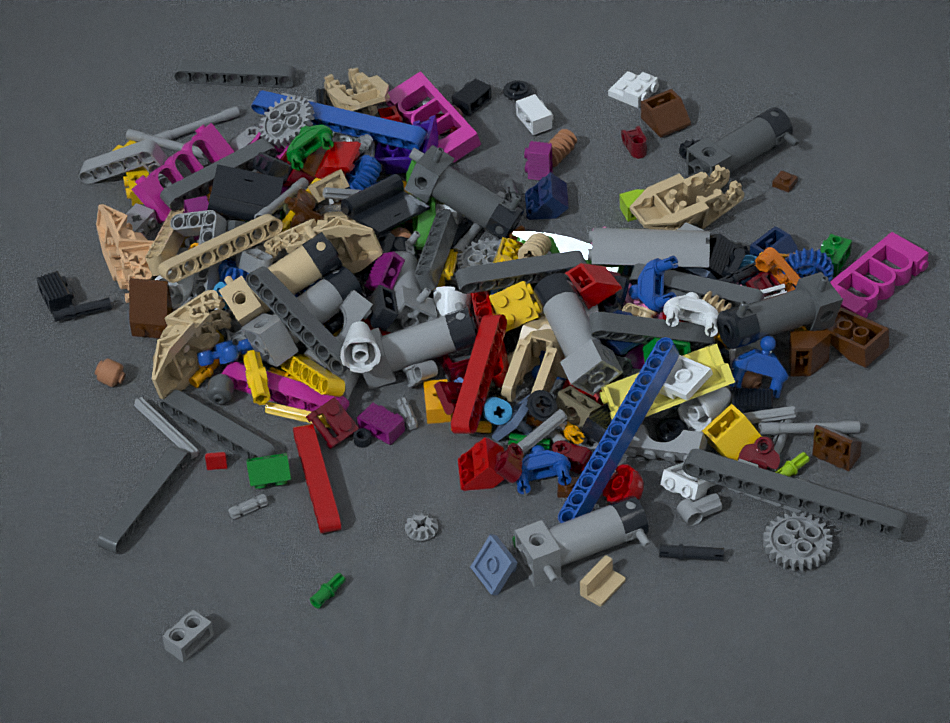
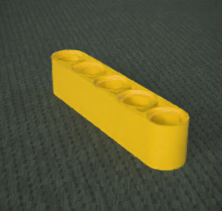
[280,354,345,397]

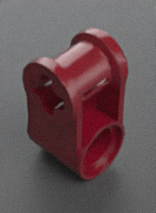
[621,126,647,159]
[552,440,592,474]
[494,443,524,483]

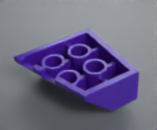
[374,115,439,175]

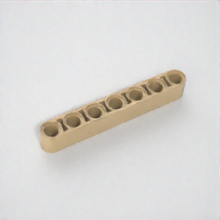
[145,207,186,276]
[158,214,283,283]

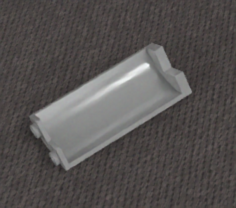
[588,227,710,268]

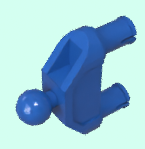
[628,256,678,313]
[730,336,789,398]
[516,445,571,494]

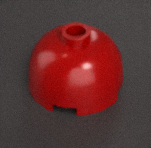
[603,464,644,503]

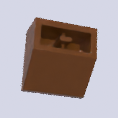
[641,89,691,138]
[789,330,831,377]
[812,425,862,471]

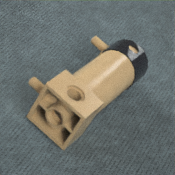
[219,225,343,327]

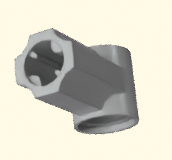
[677,493,722,526]

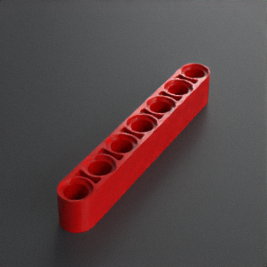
[471,290,509,388]
[451,314,507,434]
[293,423,341,534]

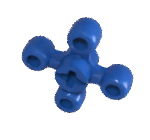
[197,339,254,366]

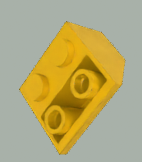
[702,404,762,461]

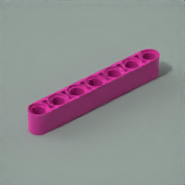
[221,361,350,411]

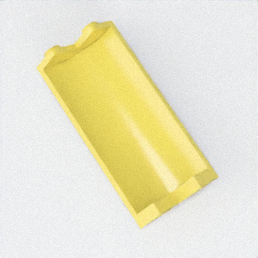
[600,344,735,419]

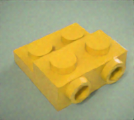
[489,281,542,333]

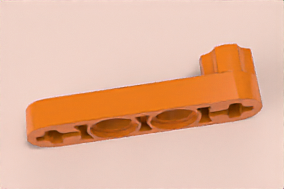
[755,247,800,292]

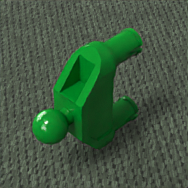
[286,125,334,171]

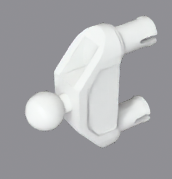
[663,292,719,337]

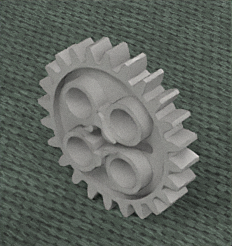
[259,95,315,149]
[457,238,502,270]
[763,512,833,571]

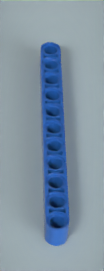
[251,90,427,150]
[558,337,679,523]

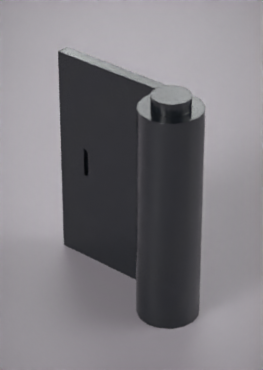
[207,164,284,227]
[341,174,430,235]

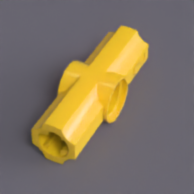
[243,350,271,405]

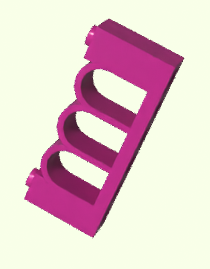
[386,71,481,163]
[132,123,234,224]
[830,232,929,318]

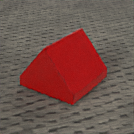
[205,452,227,470]

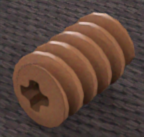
[548,129,578,167]

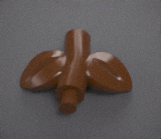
[285,188,324,229]

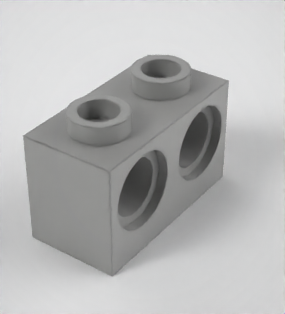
[162,610,214,663]

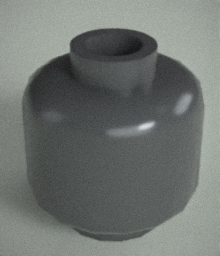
[207,374,234,405]

